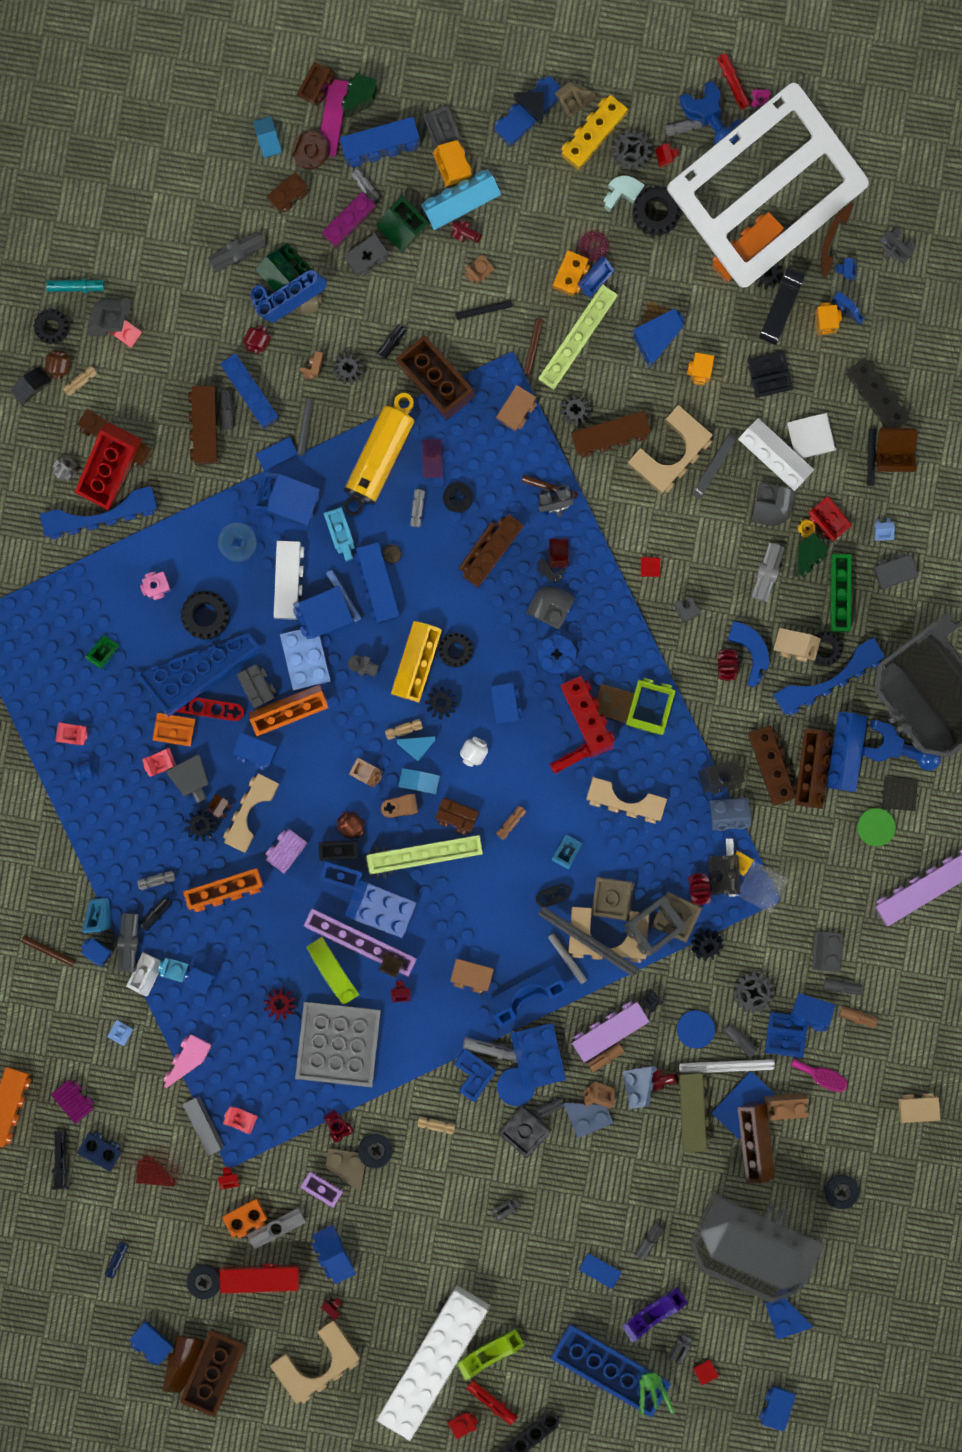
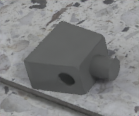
[166,754,210,803]

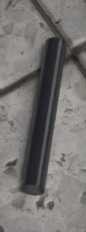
[455,300,513,320]
[867,428,876,486]

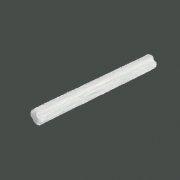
[679,1059,775,1074]

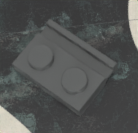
[422,105,462,149]
[812,931,843,972]

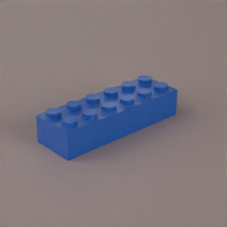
[551,1323,671,1418]

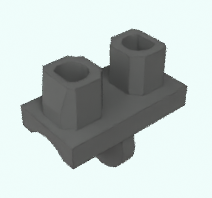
[879,228,916,264]
[539,484,574,517]
[348,655,379,677]

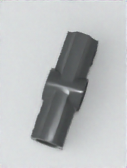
[208,231,266,272]
[118,913,139,972]

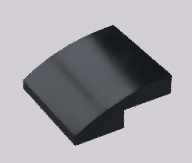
[747,351,793,398]

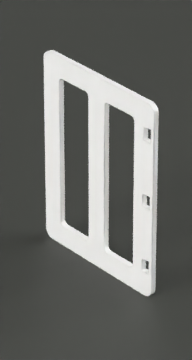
[667,83,869,288]

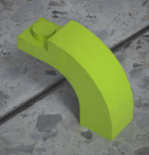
[306,937,359,1005]
[456,1328,525,1380]

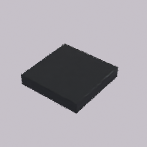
[498,1105,552,1158]

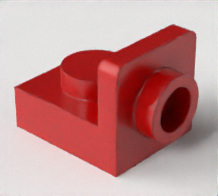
[447,1410,478,1439]

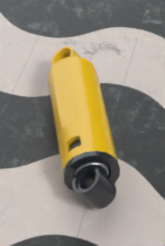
[343,393,414,518]

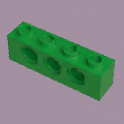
[830,554,851,633]

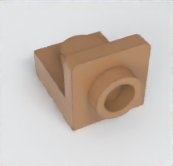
[465,255,495,285]
[299,351,324,379]
[349,757,383,788]
[583,1082,615,1109]

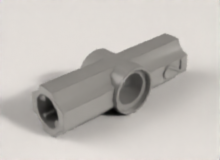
[751,543,785,603]
[247,1207,306,1249]

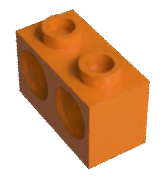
[222,1198,268,1239]

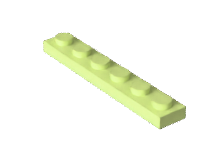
[538,284,618,390]
[366,835,483,874]

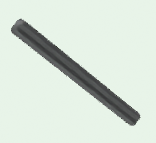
[538,906,639,976]

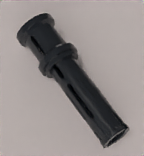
[51,1131,69,1190]

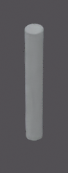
[548,933,587,984]

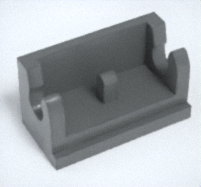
[673,597,701,623]

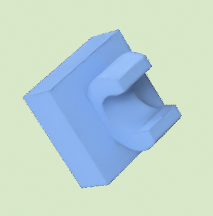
[874,518,895,541]
[107,1020,134,1046]

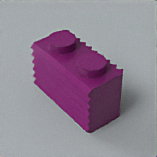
[51,1079,95,1124]

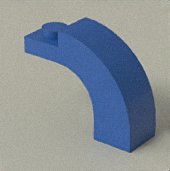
[727,621,769,688]

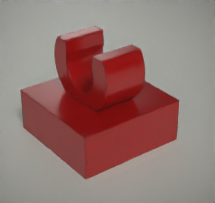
[655,144,679,168]
[218,1167,240,1190]

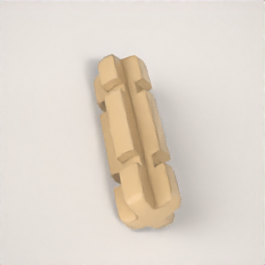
[63,366,97,396]
[385,719,423,740]
[417,1117,455,1134]

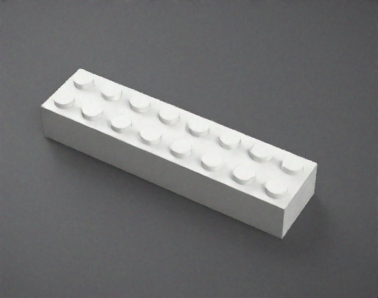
[377,1285,490,1440]

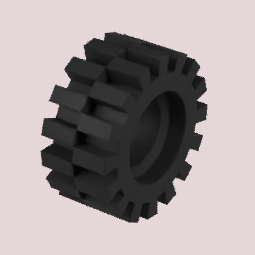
[33,308,69,345]
[814,631,843,666]
[439,632,473,668]

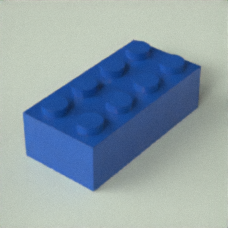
[339,117,420,168]

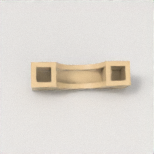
[223,774,280,853]
[586,777,667,824]

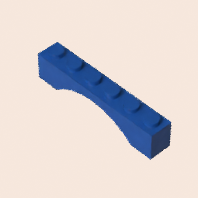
[40,486,158,540]
[772,638,885,716]

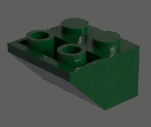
[341,73,378,118]
[376,196,429,253]
[255,243,312,292]
[795,533,829,578]

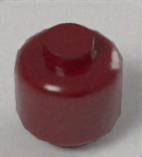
[243,325,271,354]

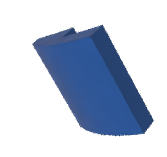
[765,1012,807,1058]

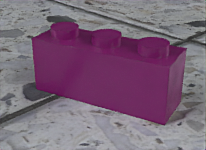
[322,192,376,249]

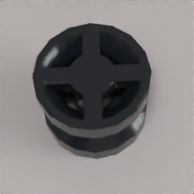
[640,989,664,1013]

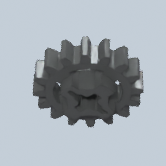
[611,129,652,172]
[732,972,775,1014]

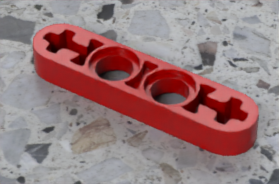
[176,697,244,721]

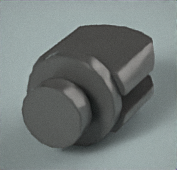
[491,1197,522,1222]
[668,1333,693,1364]

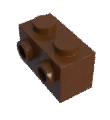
[266,172,309,214]

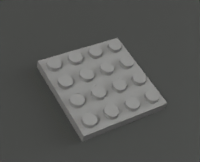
[295,1002,381,1087]

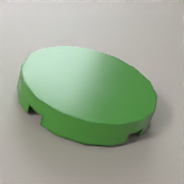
[857,808,896,846]

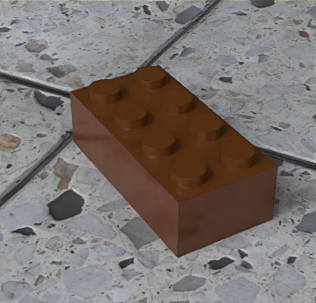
[395,335,476,421]
[179,1328,247,1418]

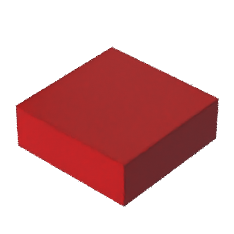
[641,557,660,577]
[693,1359,719,1385]

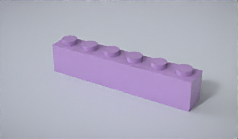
[874,849,962,926]
[304,909,417,976]

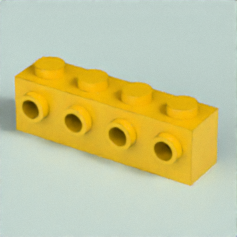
[561,95,628,171]
[391,621,442,703]

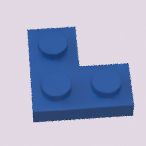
[454,1049,496,1103]

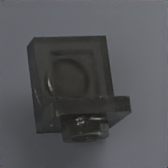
[536,558,566,584]

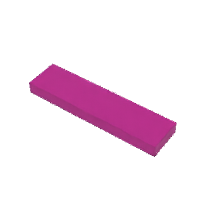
[320,79,348,157]

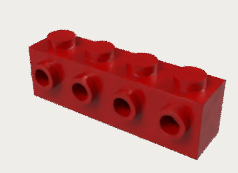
[560,676,615,757]

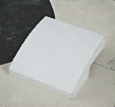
[787,413,836,459]

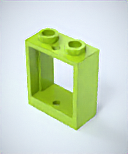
[626,678,676,736]

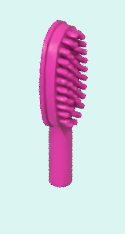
[791,1059,847,1092]

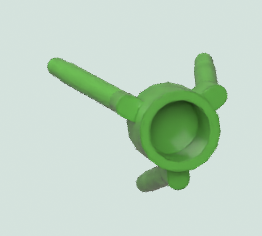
[639,1372,674,1415]

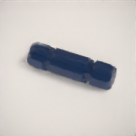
[104,1241,129,1279]

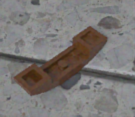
[820,203,854,279]

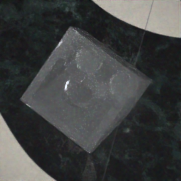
[736,862,789,913]

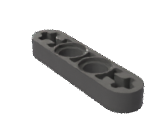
[692,431,738,499]

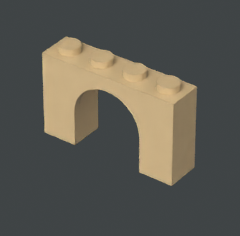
[627,405,713,494]
[568,907,649,963]
[270,1319,360,1404]

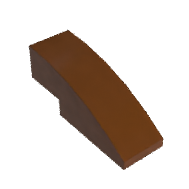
[163,1335,202,1393]

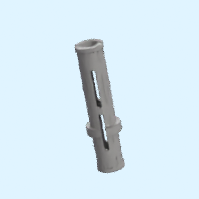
[463,1037,517,1062]

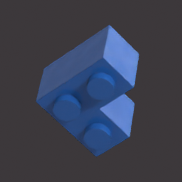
[312,1225,356,1284]

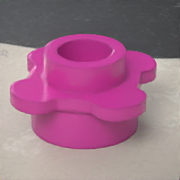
[752,89,771,108]

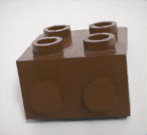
[876,428,917,472]

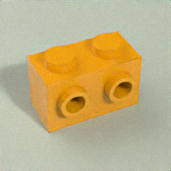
[433,140,472,187]
[552,250,590,297]
[815,302,842,335]
[687,353,714,386]

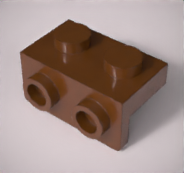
[296,62,335,107]

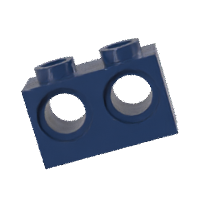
[77,1131,123,1172]

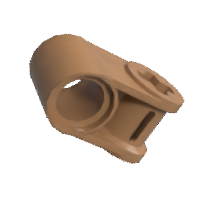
[381,794,419,818]

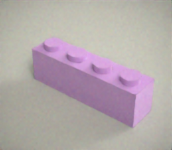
[572,1001,649,1062]

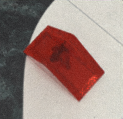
[549,539,569,569]

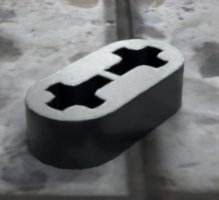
[536,883,571,907]

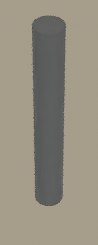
[297,399,314,456]

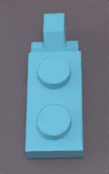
[324,507,355,562]

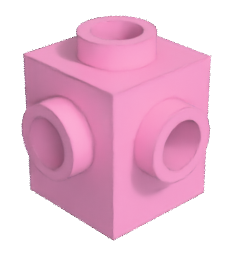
[140,571,171,601]

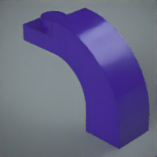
[622,1287,688,1342]

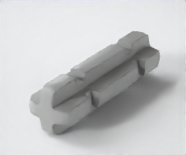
[665,120,703,136]
[352,169,379,203]
[410,489,425,527]
[137,871,175,890]

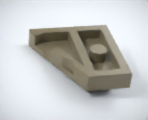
[555,82,598,118]
[325,1148,365,1191]

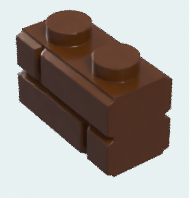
[435,797,479,835]

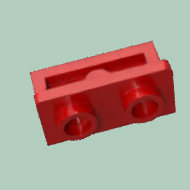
[808,496,853,542]

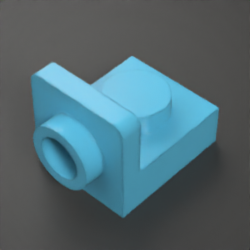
[158,957,189,983]

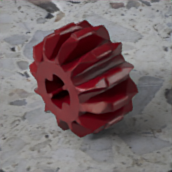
[718,649,738,681]
[688,873,711,905]
[263,988,296,1020]

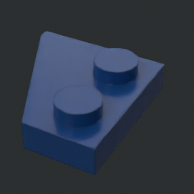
[831,291,865,324]
[765,1298,813,1339]

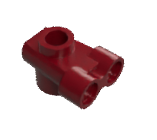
[450,220,482,244]
[651,1069,679,1091]
[324,1110,354,1143]

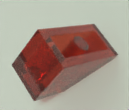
[136,1156,176,1187]

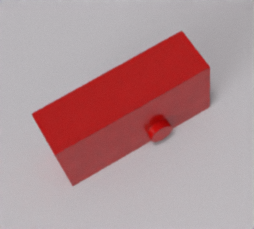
[74,422,142,510]
[220,1263,300,1294]

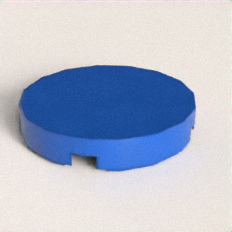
[677,1010,715,1049]
[497,1068,535,1106]

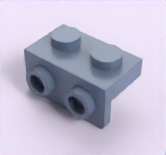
[710,797,751,831]

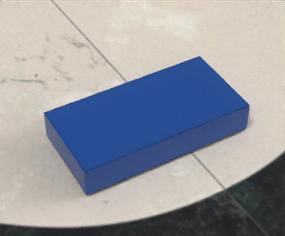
[578,257,614,298]
[256,437,297,471]
[579,1253,622,1289]

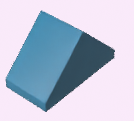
[253,116,282,158]
[397,736,436,761]
[398,768,440,795]
[552,834,583,869]
[82,898,113,933]

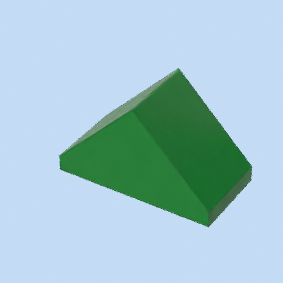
[85,635,120,670]

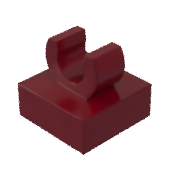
[391,980,411,1003]
[321,1297,343,1320]

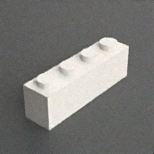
[738,418,814,491]
[274,541,304,620]

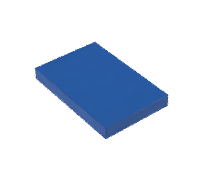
[711,1071,776,1140]

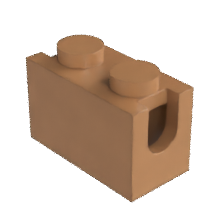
[496,385,537,432]
[451,959,494,994]
[765,1093,809,1120]

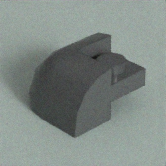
[87,297,131,336]
[751,483,796,526]
[525,586,576,630]

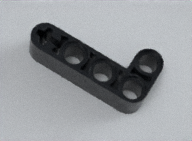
[759,267,805,345]

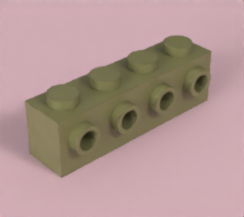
[679,1073,710,1152]

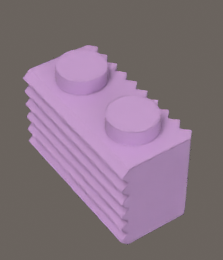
[266,829,308,874]
[300,1171,343,1207]

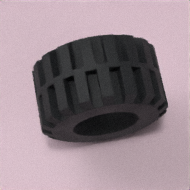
[632,186,681,237]
[180,590,230,640]

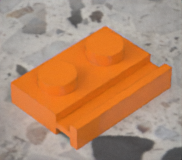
[152,713,196,747]

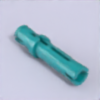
[46,278,105,293]

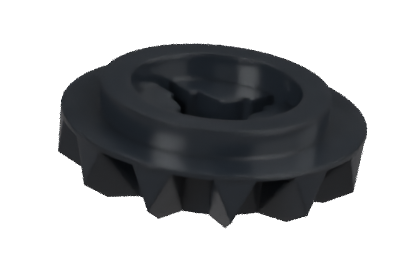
[443,482,473,513]

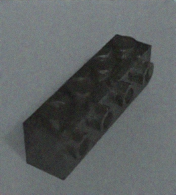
[845,357,910,428]

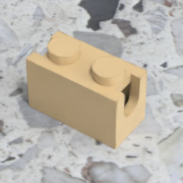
[774,628,821,662]
[898,1093,940,1123]

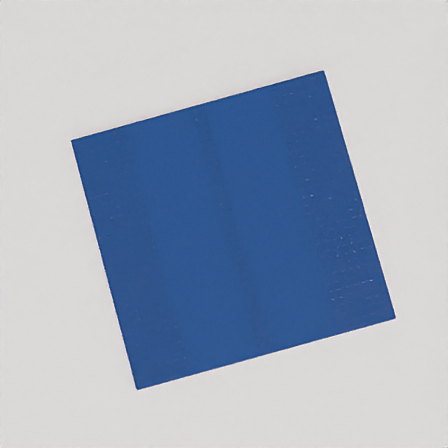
[0,352,780,1168]

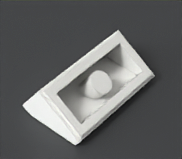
[126,952,161,996]

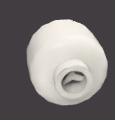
[460,737,488,767]

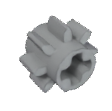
[53,457,77,481]

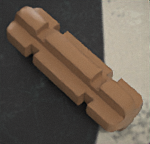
[497,806,526,840]

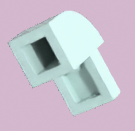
[604,176,645,212]

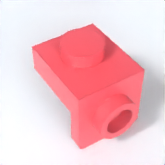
[108,319,142,348]
[56,723,87,745]
[142,748,177,777]
[223,1106,258,1134]

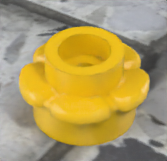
[798,519,817,538]

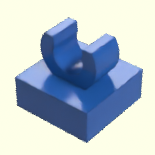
[836,258,857,280]

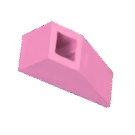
[163,1034,212,1088]

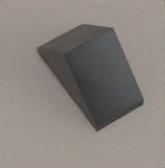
[514,92,543,125]
[10,366,52,406]

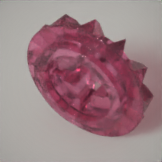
[578,231,609,261]

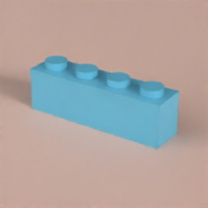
[421,169,502,230]

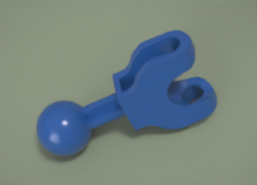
[679,81,739,145]
[862,720,941,771]

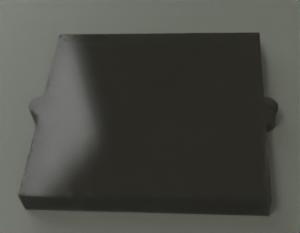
[881,777,919,811]

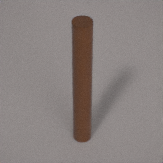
[523,318,543,376]
[521,475,578,499]
[458,522,497,573]
[21,935,76,967]

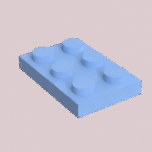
[280,630,331,691]

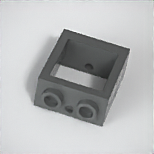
[624,896,687,956]

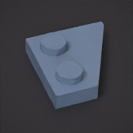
[623,1066,657,1109]
[563,1102,613,1138]

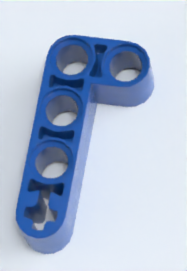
[250,270,327,323]

